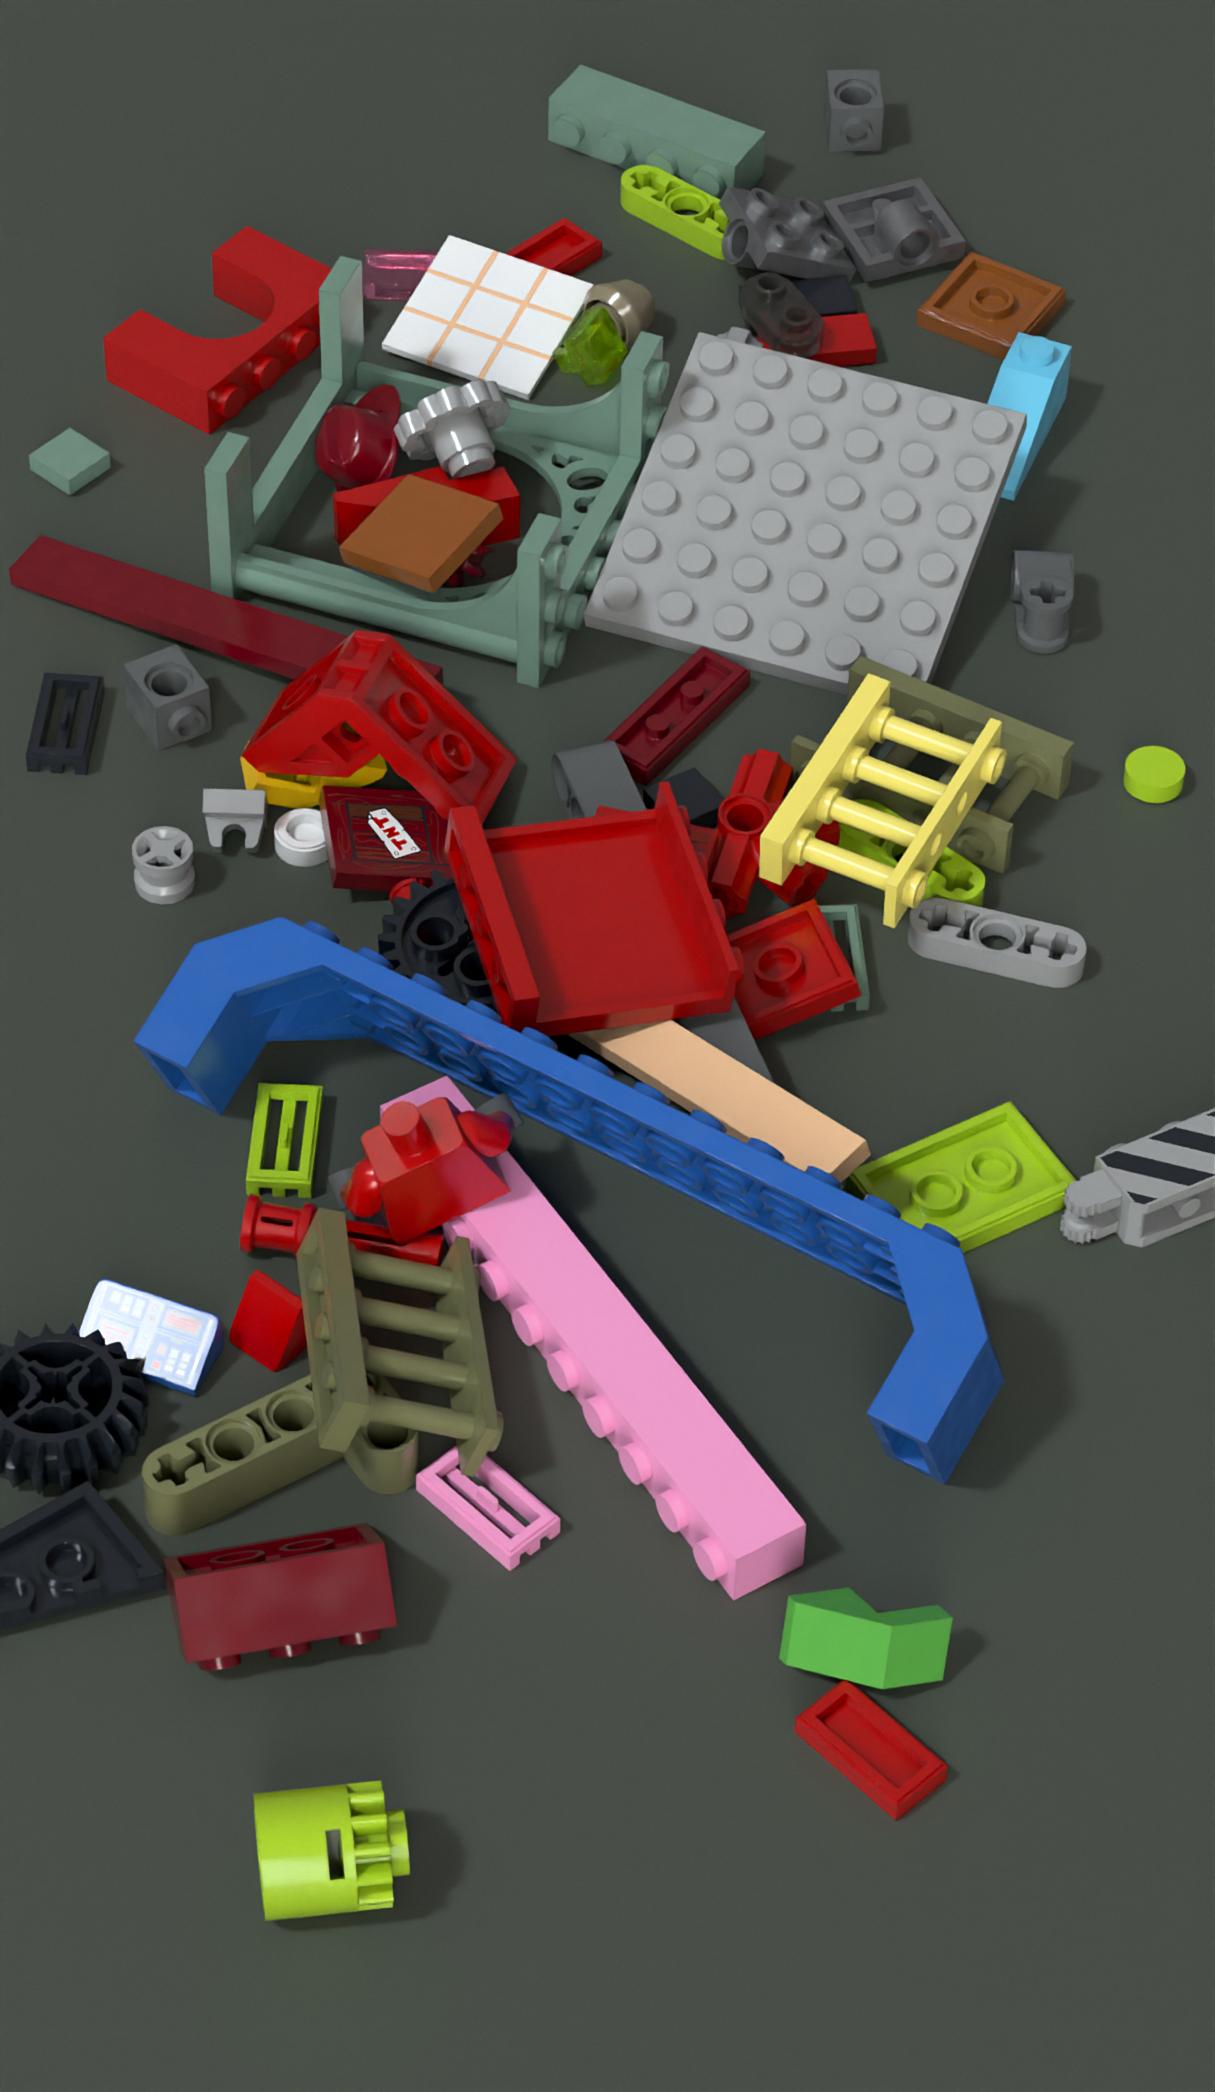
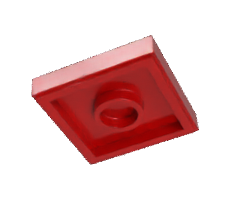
[726,899,861,1041]

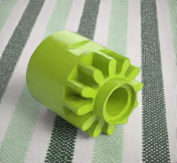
[253,1780,410,1921]

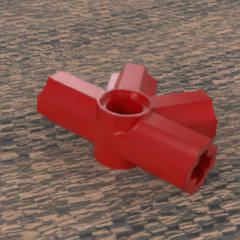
[708,748,840,920]

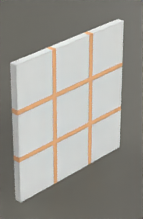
[382,235,594,400]

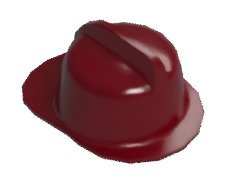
[314,384,401,492]

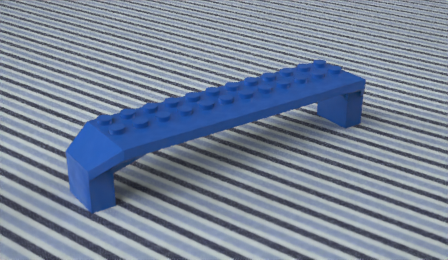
[133,916,1004,1485]

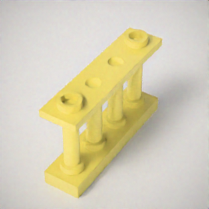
[759,673,1007,929]

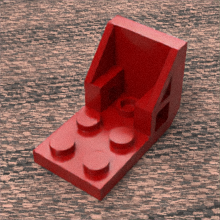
[241,630,517,825]

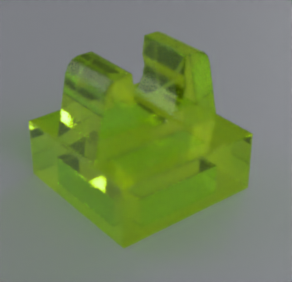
[552,306,628,387]

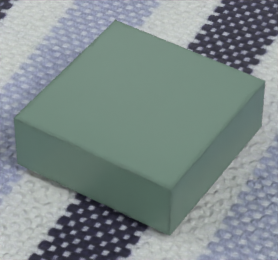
[29,428,111,495]

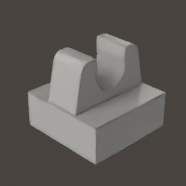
[202,788,269,854]

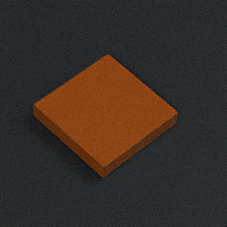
[916,252,1066,360]
[339,474,503,594]

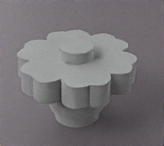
[394,380,511,479]

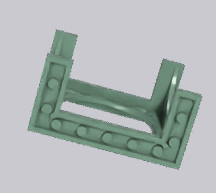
[204,255,669,688]

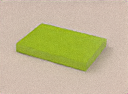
[845,1101,1076,1253]

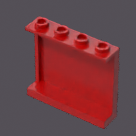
[444,781,744,1037]

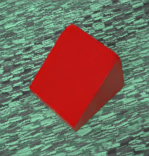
[229,1270,307,1373]

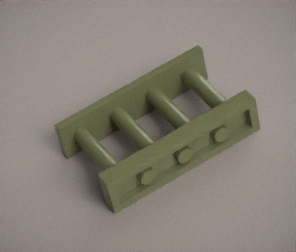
[790,656,1074,874]
[296,1207,504,1477]

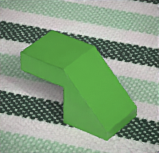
[779,1587,953,1689]

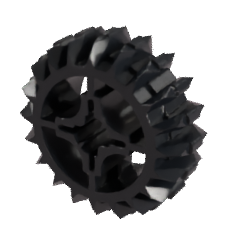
[0,1323,149,1495]

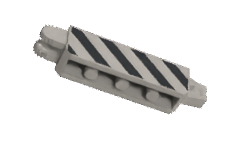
[1060,1107,1215,1248]

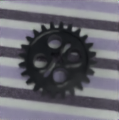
[378,870,502,1024]

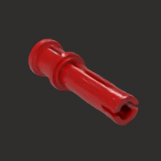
[240,1193,445,1267]

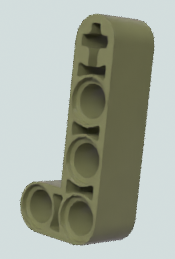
[142,1372,419,1536]

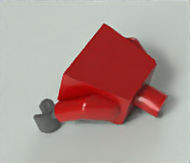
[328,1092,524,1246]

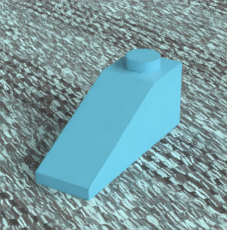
[987,332,1072,501]

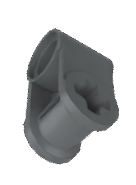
[1010,550,1074,654]

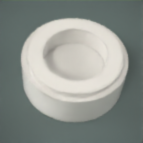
[274,808,328,867]

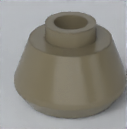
[583,279,655,352]

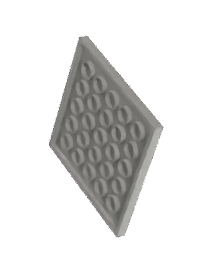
[584,332,1027,695]

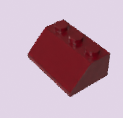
[162,1523,397,1670]

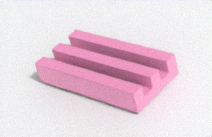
[416,1445,560,1571]

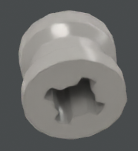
[132,826,195,905]

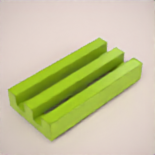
[246,1083,323,1199]

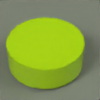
[1123,746,1185,803]

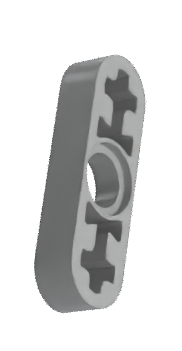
[908,898,1087,988]

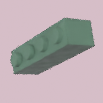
[548,64,766,200]

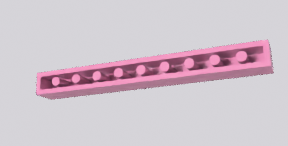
[380,1076,806,1601]

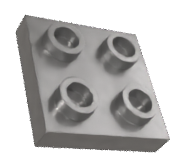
[822,177,966,283]
[719,186,857,283]

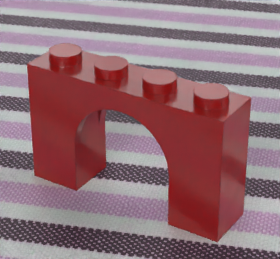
[103,226,332,435]

